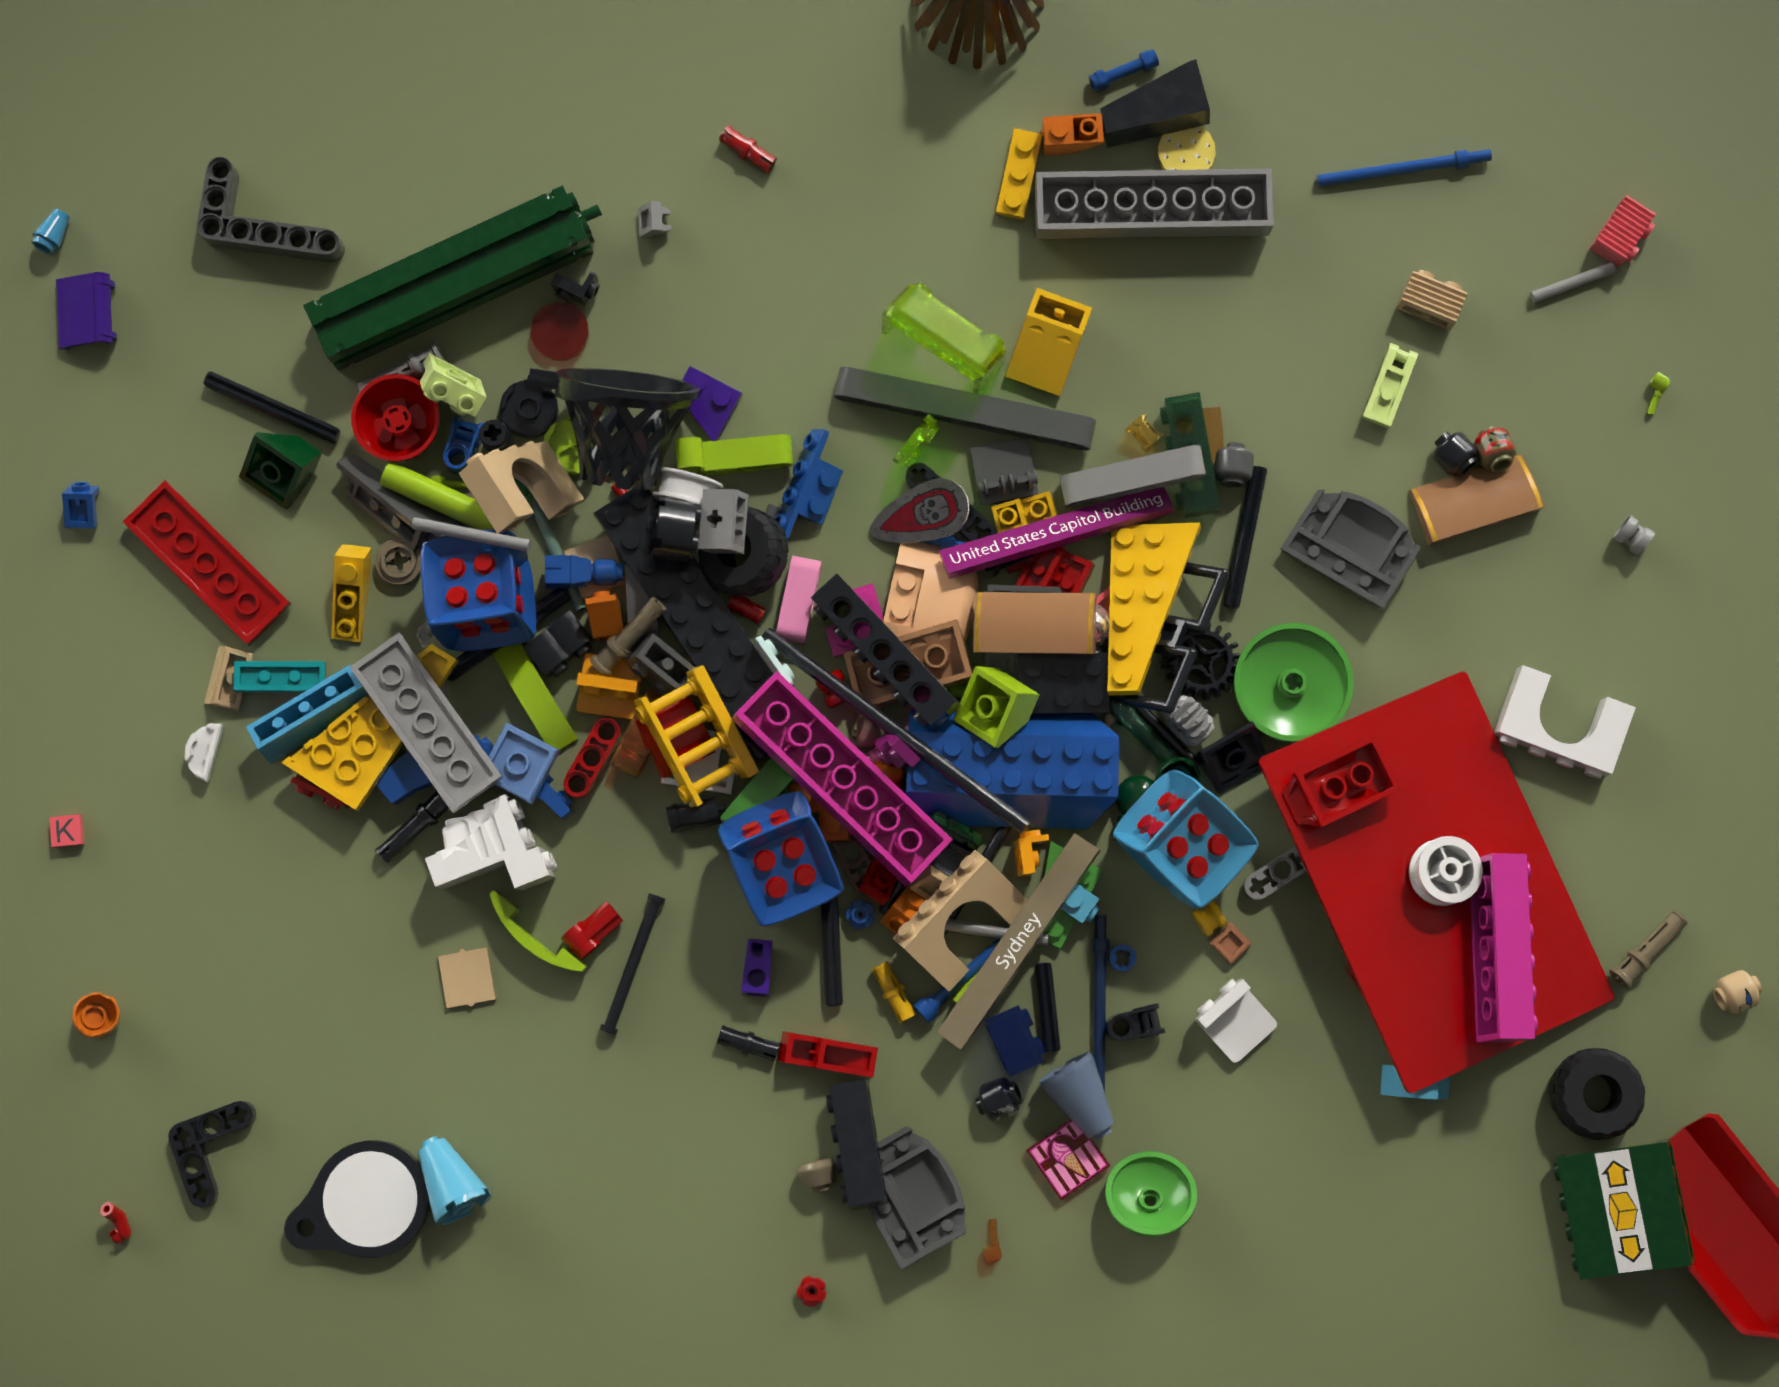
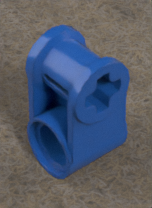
[443,415,484,476]

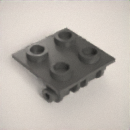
[970,438,1038,505]

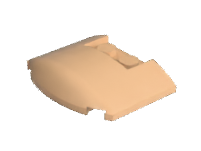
[883,542,979,643]

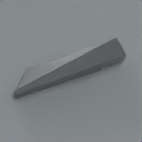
[336,454,469,551]

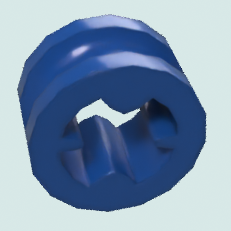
[1108,944,1136,972]

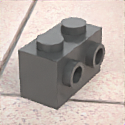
[626,633,695,696]

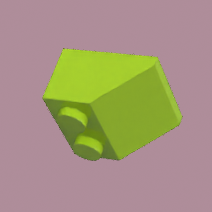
[953,666,1040,748]

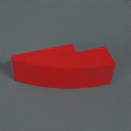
[777,1031,878,1078]

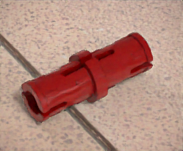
[719,125,777,173]

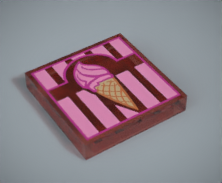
[1026,1119,1110,1200]

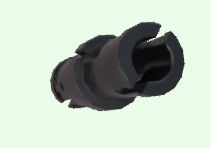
[717,1025,780,1061]

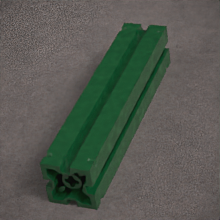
[303,185,602,371]

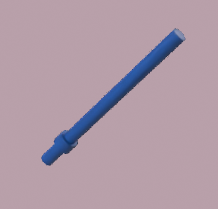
[1317,149,1492,187]

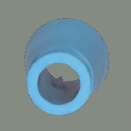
[32,209,70,254]

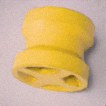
[1191,900,1228,937]

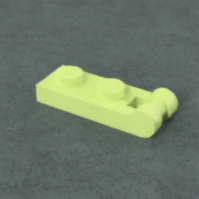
[1362,343,1418,429]

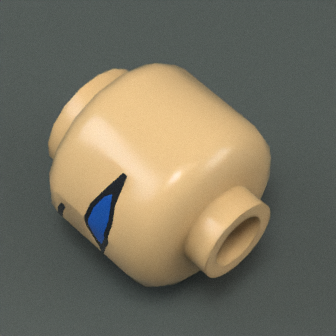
[1713,970,1762,1014]

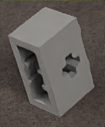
[697,489,749,554]

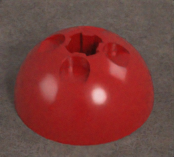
[351,374,440,462]

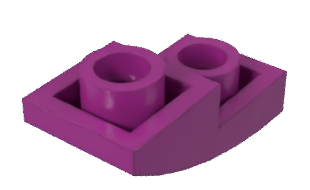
[874,734,920,769]

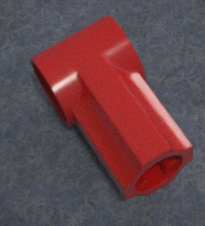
[561,901,624,961]

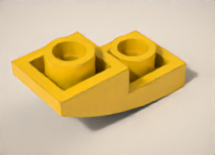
[991,491,1058,533]

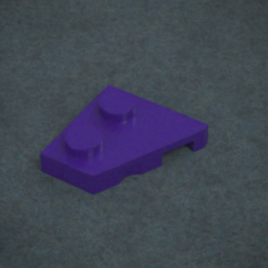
[682,366,742,441]

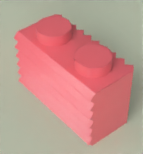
[1589,195,1656,268]

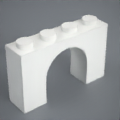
[1494,665,1636,779]

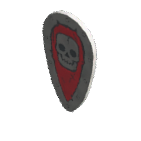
[870,478,970,543]

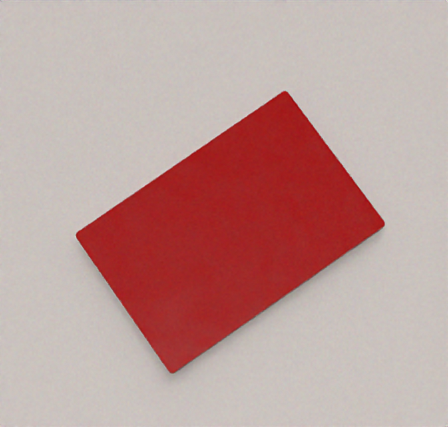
[1258,671,1615,1093]

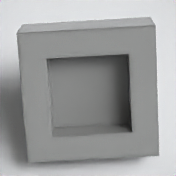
[638,201,672,238]

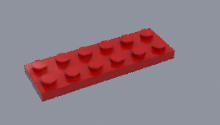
[122,480,292,646]

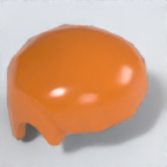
[72,992,120,1039]

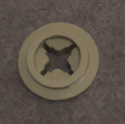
[375,538,421,585]

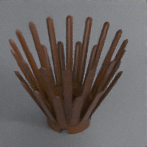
[910,0,1044,69]

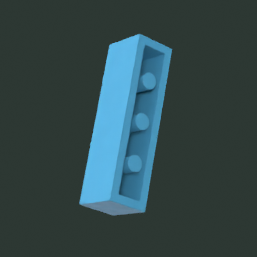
[246,665,369,764]

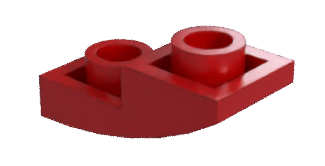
[858,857,897,905]

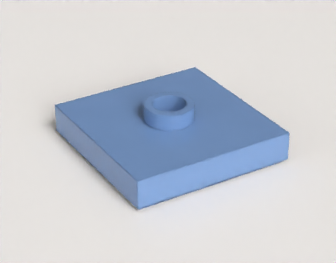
[488,723,560,804]

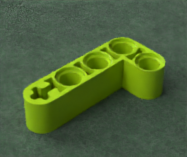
[675,434,794,476]

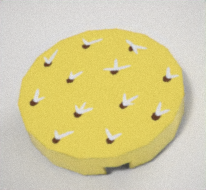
[1157,126,1216,170]

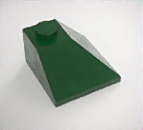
[239,432,322,510]

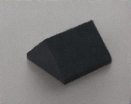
[1195,721,1266,794]

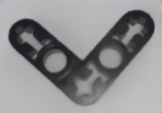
[168,1101,256,1208]

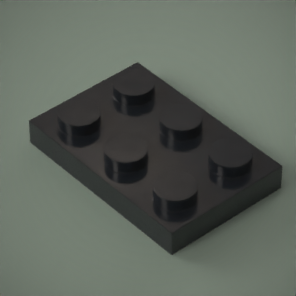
[1018,652,1110,715]

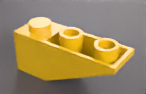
[331,544,372,643]

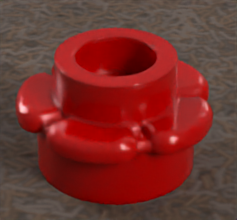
[797,1276,827,1307]

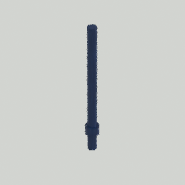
[1091,915,1109,1092]

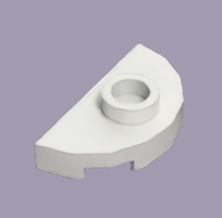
[185,723,225,783]

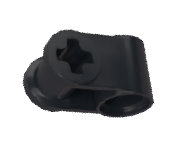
[1105,1003,1166,1041]

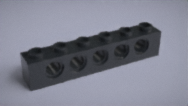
[811,573,961,730]

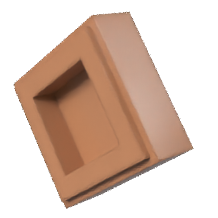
[1208,922,1252,965]

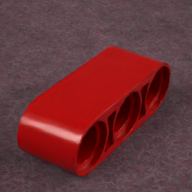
[563,718,622,799]

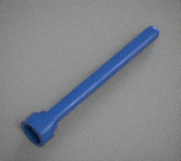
[913,939,1001,1023]

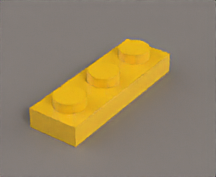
[996,128,1042,221]

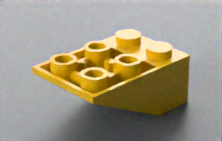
[1005,288,1092,397]

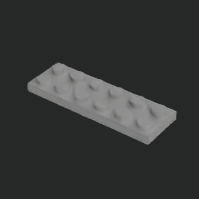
[350,632,503,813]

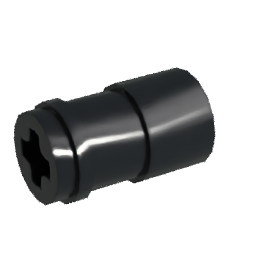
[479,420,514,452]
[666,795,725,833]

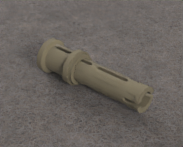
[590,597,666,677]
[1609,910,1688,989]

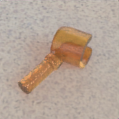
[983,1219,1002,1264]

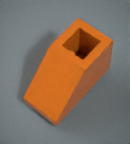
[1041,113,1104,156]
[585,591,624,642]

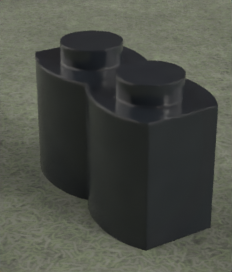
[524,611,595,678]

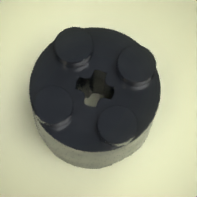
[649,498,701,562]

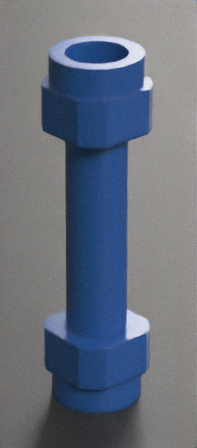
[1089,49,1159,92]

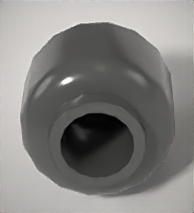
[1214,442,1254,488]

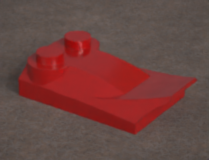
[1282,734,1402,828]

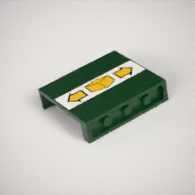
[1553,1139,1695,1280]

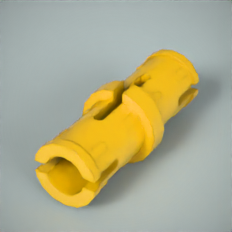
[871,961,916,1023]

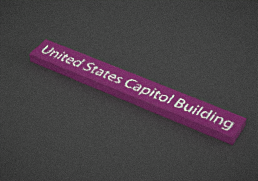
[939,487,1174,579]

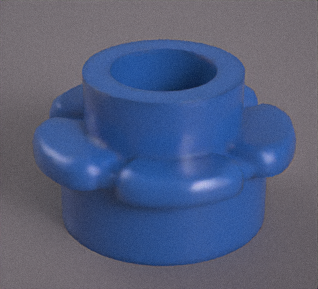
[845,900,875,930]

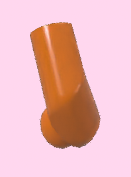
[874,761,905,790]

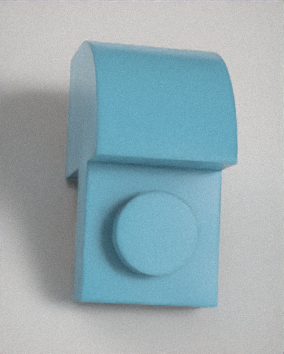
[1380,1064,1450,1100]

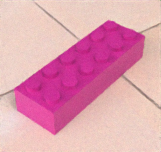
[1470,853,1538,1043]

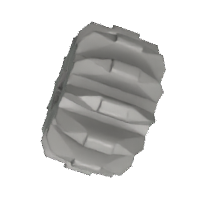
[1163,695,1215,747]

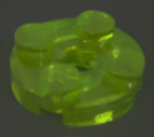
[892,414,940,468]

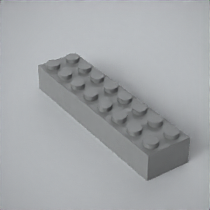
[1035,168,1274,239]

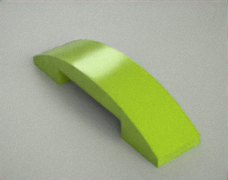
[493,643,578,750]
[490,890,589,972]

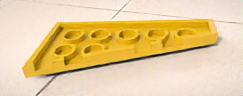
[1107,522,1201,696]

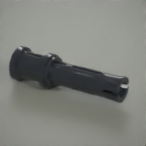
[375,790,449,863]

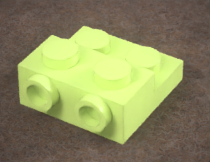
[420,353,486,417]

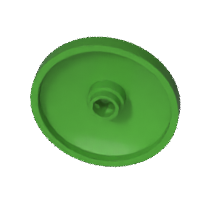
[1233,623,1354,743]

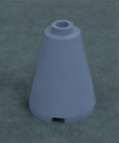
[1038,1051,1114,1140]

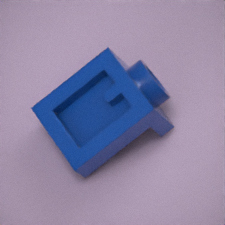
[62,482,99,528]

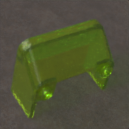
[882,282,1006,394]

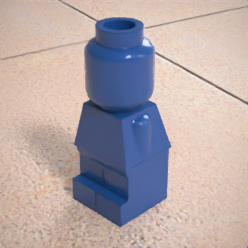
[545,555,623,589]

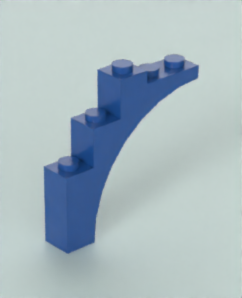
[376,734,574,820]

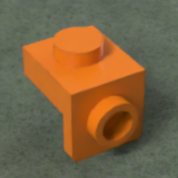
[881,886,926,934]

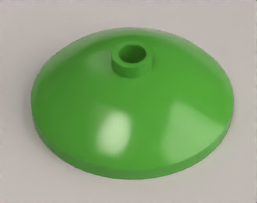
[1105,1151,1197,1237]

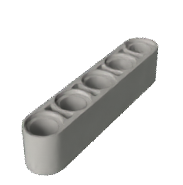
[1060,445,1206,507]

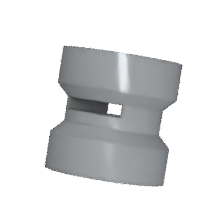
[1612,515,1655,556]

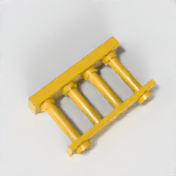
[634,665,759,807]

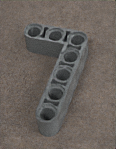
[197,157,345,262]

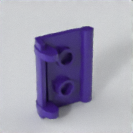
[56,272,117,350]

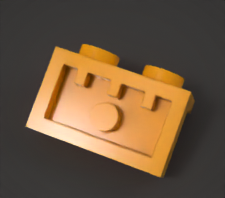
[1013,830,1049,878]

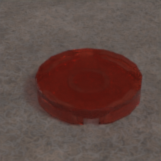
[530,302,589,361]

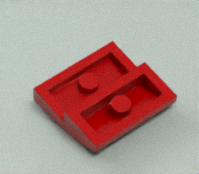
[1015,547,1095,593]
[635,696,716,778]

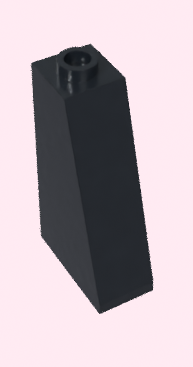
[1100,59,1210,148]

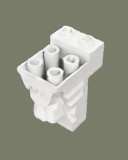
[425,794,558,891]

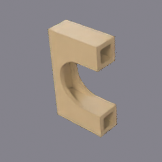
[459,441,584,534]
[892,850,1028,992]

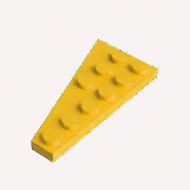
[281,644,458,812]

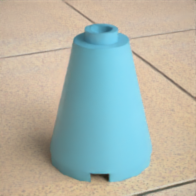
[418,1136,492,1225]

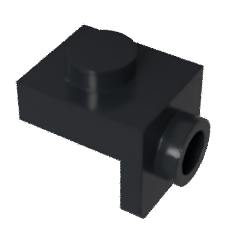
[551,271,600,306]

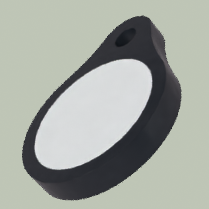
[284,1140,430,1258]

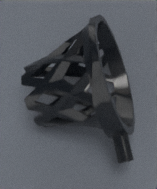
[527,368,701,490]

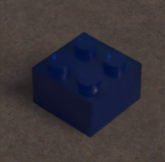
[984,1005,1046,1077]

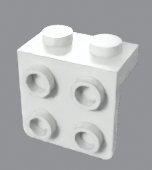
[1194,979,1277,1062]

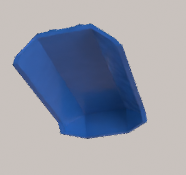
[906,708,1119,830]

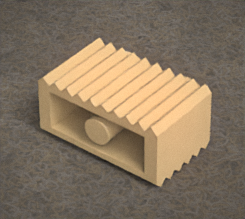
[1396,270,1468,330]

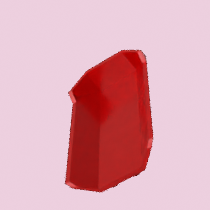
[1669,1113,1779,1339]

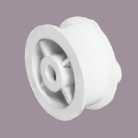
[653,467,723,506]
[1409,836,1483,906]

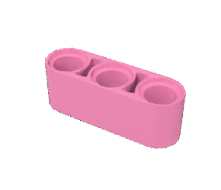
[776,555,822,645]

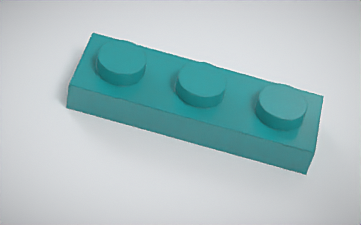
[233,661,326,693]

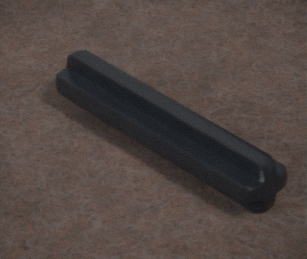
[1035,962,1061,1052]

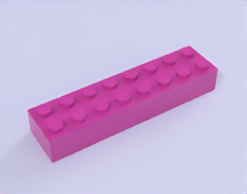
[732,671,953,887]

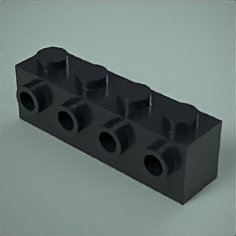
[826,1079,888,1211]

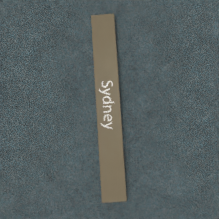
[936,833,1100,1051]

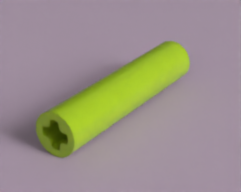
[380,461,494,530]

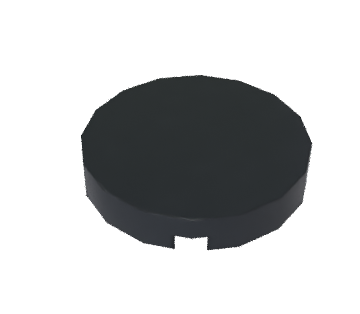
[499,379,559,438]

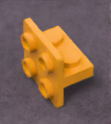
[576,653,642,720]

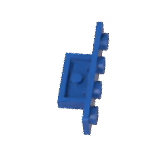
[774,429,843,540]

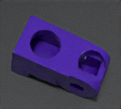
[741,938,773,997]

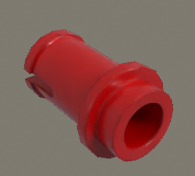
[727,595,767,625]

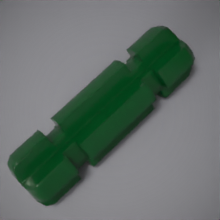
[930,811,983,851]

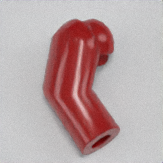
[100,1202,132,1244]

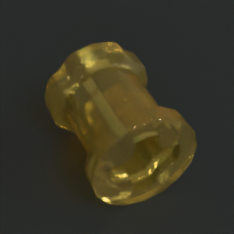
[1125,413,1164,452]

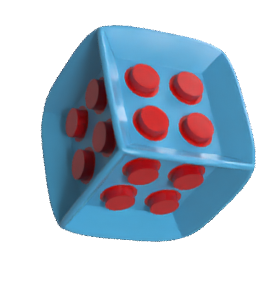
[1113,770,1259,909]

